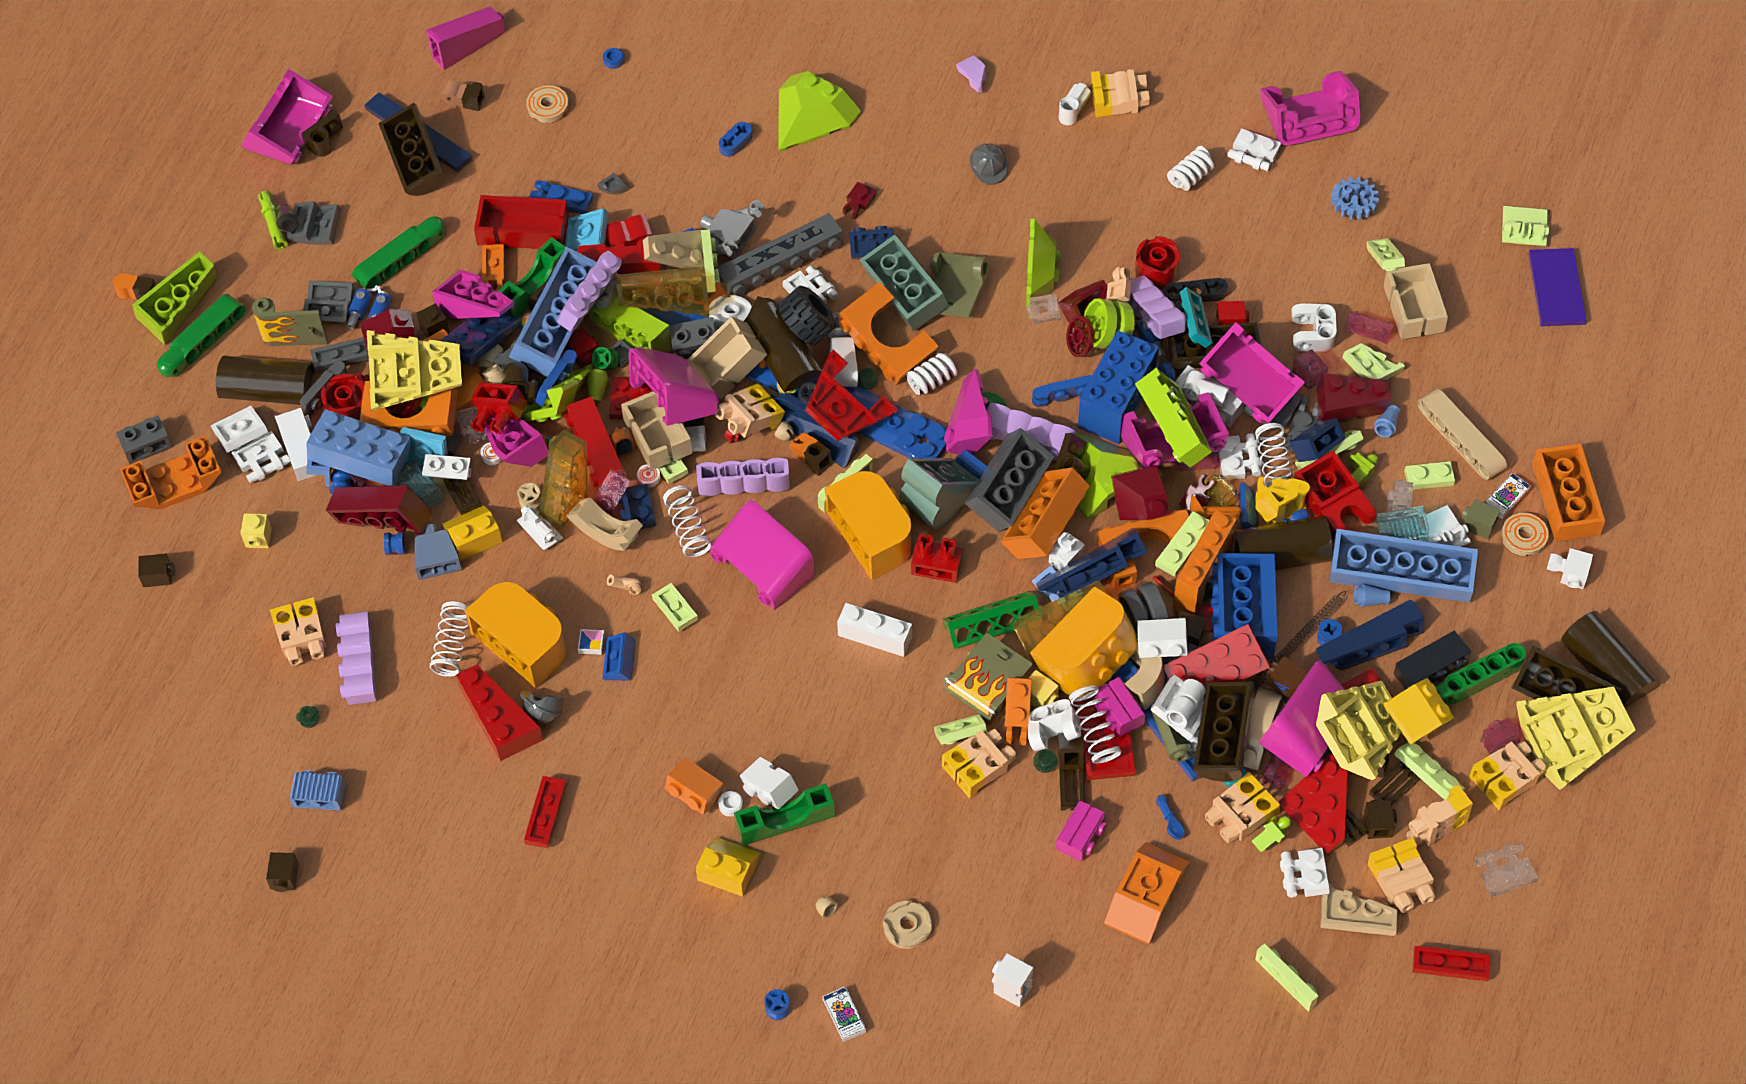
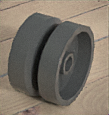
[1118,582,1168,635]

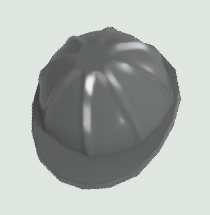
[970,143,1007,185]
[520,691,564,725]

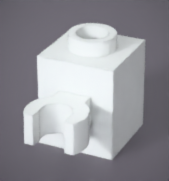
[1049,532,1085,571]
[1547,548,1593,589]

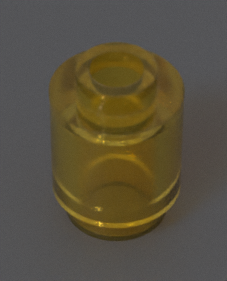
[1206,474,1239,506]

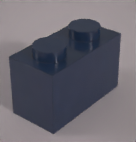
[1290,419,1346,462]

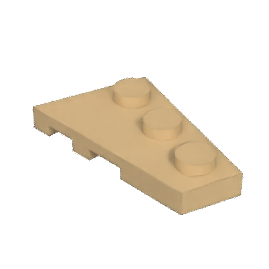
[643,230,704,272]
[1320,883,1397,936]

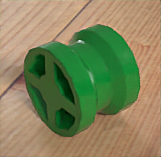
[592,347,620,370]

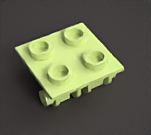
[1502,206,1549,246]

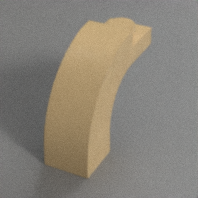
[567,498,643,551]
[1125,646,1165,710]
[1243,688,1283,770]

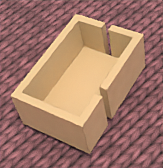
[1383,263,1448,340]
[687,316,767,399]
[621,391,692,470]

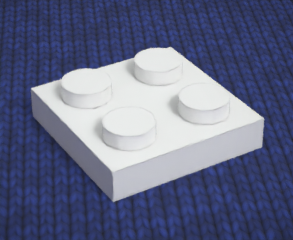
[211,406,268,453]

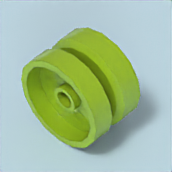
[1084,298,1135,348]

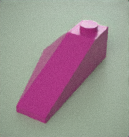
[432,270,514,319]
[944,369,992,455]
[477,410,550,467]

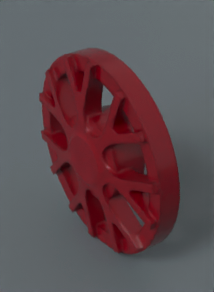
[1066,315,1095,357]

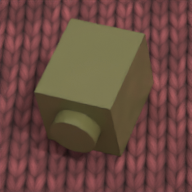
[1461,499,1500,539]

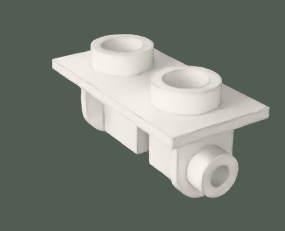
[422,454,471,480]
[517,505,563,551]

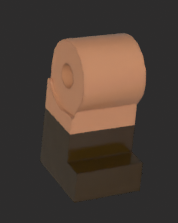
[441,80,485,111]

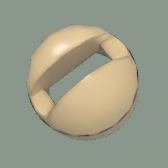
[774,421,794,441]
[816,896,838,918]

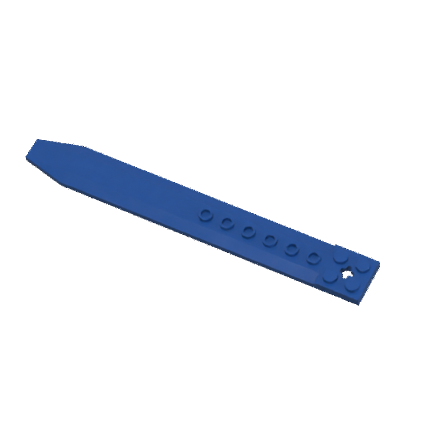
[635,292,947,459]

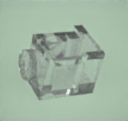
[1027,293,1061,324]
[455,406,487,446]
[1386,480,1413,518]

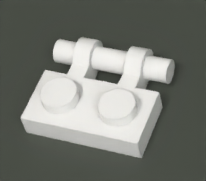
[1227,128,1281,171]
[782,265,839,304]
[231,431,291,484]
[1217,433,1262,481]
[1280,848,1330,897]

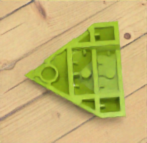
[778,71,861,153]
[1026,219,1060,307]
[521,363,593,423]
[1075,432,1164,520]

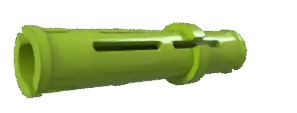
[258,191,288,250]

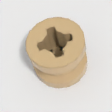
[517,483,542,509]

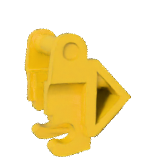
[1255,477,1310,524]

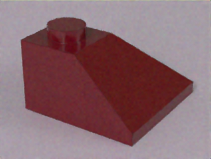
[1058,280,1108,326]
[360,309,414,358]
[1111,465,1170,520]

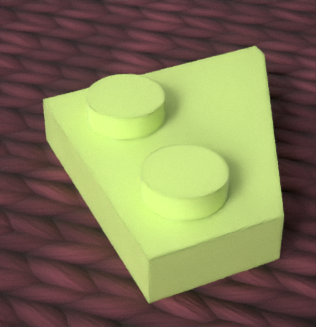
[1342,343,1405,380]

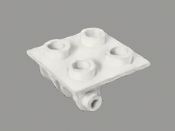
[1407,505,1471,547]

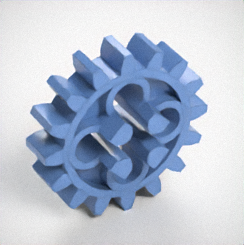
[1331,176,1379,220]

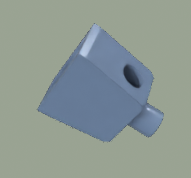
[415,524,462,580]

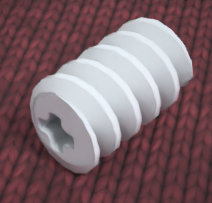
[1167,146,1214,191]
[906,353,958,395]

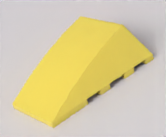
[367,330,462,411]
[1316,681,1401,780]
[1516,687,1636,790]

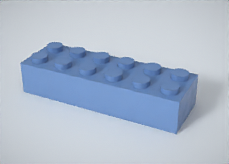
[509,246,597,377]
[1329,529,1478,603]

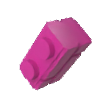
[1094,677,1145,736]
[1056,801,1107,861]

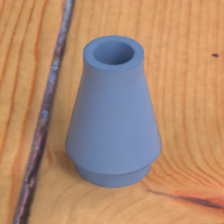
[1374,405,1401,438]
[1354,584,1390,607]

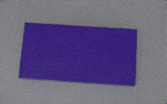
[1528,248,1586,327]

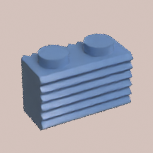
[290,770,346,810]

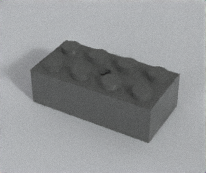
[964,428,1054,532]

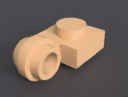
[1106,266,1131,302]

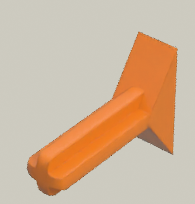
[1189,494,1241,520]

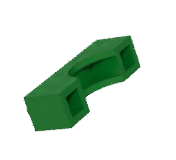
[499,237,566,317]
[734,783,835,846]

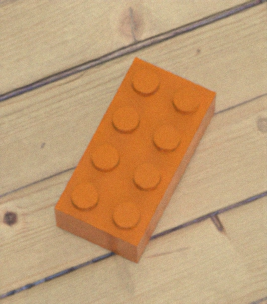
[1532,443,1605,542]
[1000,468,1089,559]

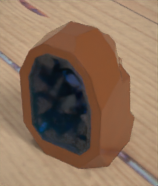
[609,427,635,458]

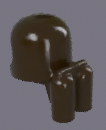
[501,362,538,405]

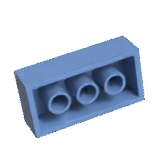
[306,410,410,486]

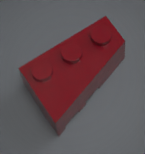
[1317,373,1391,422]

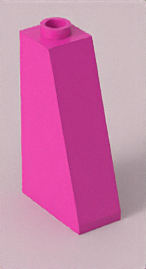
[426,6,505,70]

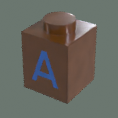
[1266,656,1307,699]

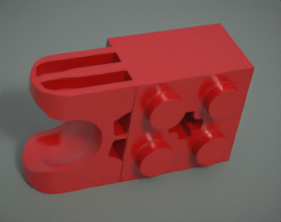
[1294,451,1376,540]

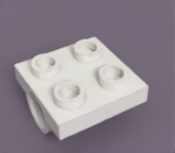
[1151,674,1205,740]

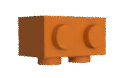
[665,757,723,815]

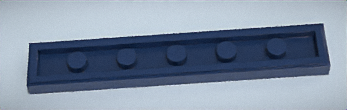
[364,92,472,173]

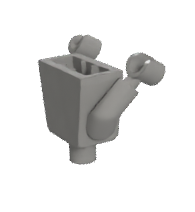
[700,200,765,259]

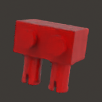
[470,382,528,434]
[911,534,962,583]

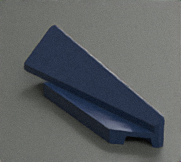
[770,392,859,468]
[1036,528,1148,598]
[1316,600,1424,671]

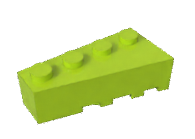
[132,251,217,345]
[589,295,672,353]
[1135,368,1212,468]

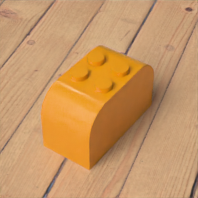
[825,471,912,580]
[465,582,566,689]
[1030,587,1138,697]

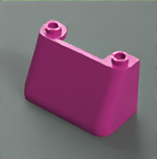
[241,69,333,164]
[1260,71,1360,146]
[1199,322,1305,424]
[629,347,719,426]
[1121,392,1229,467]
[710,500,815,610]
[1258,660,1345,777]

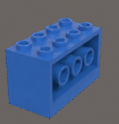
[1078,330,1159,444]
[1210,553,1278,659]

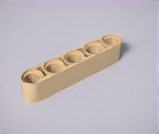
[1417,389,1507,480]

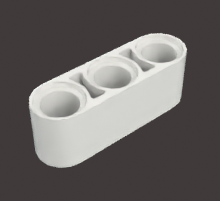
[830,337,858,387]

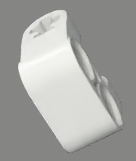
[1291,304,1337,352]
[1028,699,1081,752]

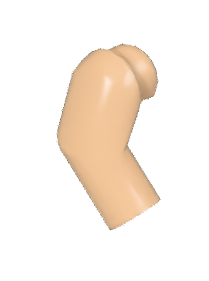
[607,574,641,595]

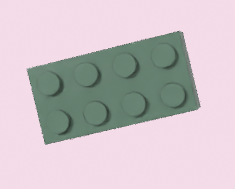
[859,235,949,331]

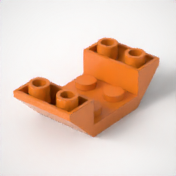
[120,435,221,509]
[1104,842,1190,945]

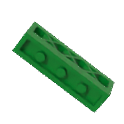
[942,591,1043,649]

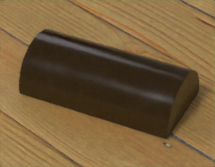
[378,103,445,196]
[744,302,822,392]
[1168,322,1262,370]
[216,355,314,405]
[1233,516,1333,570]
[1561,611,1660,708]
[1511,646,1621,700]
[1193,682,1255,782]

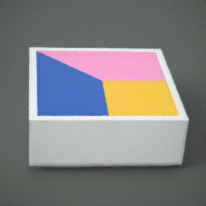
[578,629,604,655]

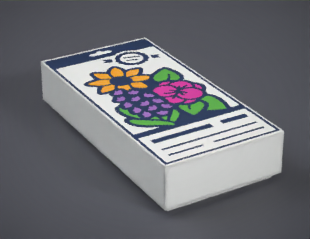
[1484,473,1531,519]
[822,987,866,1042]

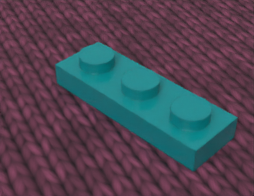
[1180,287,1212,348]

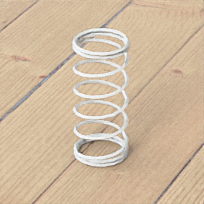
[1255,423,1292,487]
[663,485,712,557]
[430,601,469,676]
[1069,686,1122,764]

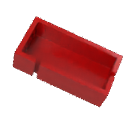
[474,195,569,249]

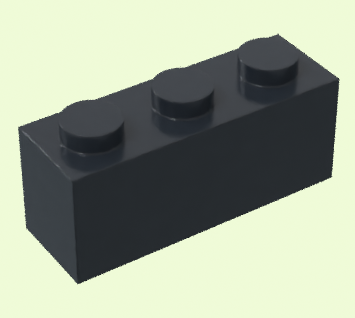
[1393,630,1471,690]

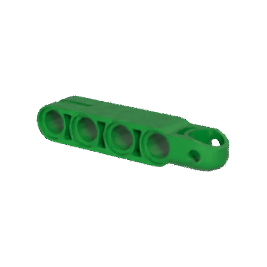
[352,216,446,289]
[156,294,246,377]
[1435,643,1526,705]

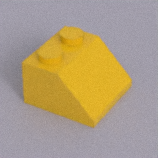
[442,506,503,561]
[1383,678,1454,745]
[696,837,762,897]

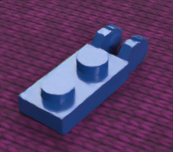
[529,180,593,214]
[535,349,577,406]
[1032,375,1092,407]

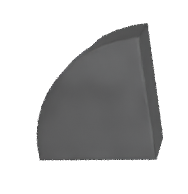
[597,173,628,194]

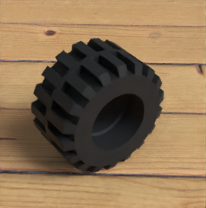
[778,285,836,346]

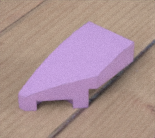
[956,55,987,93]

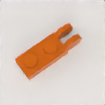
[482,244,505,291]
[1005,677,1031,746]

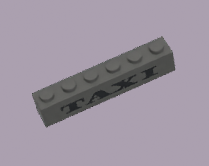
[715,213,843,297]

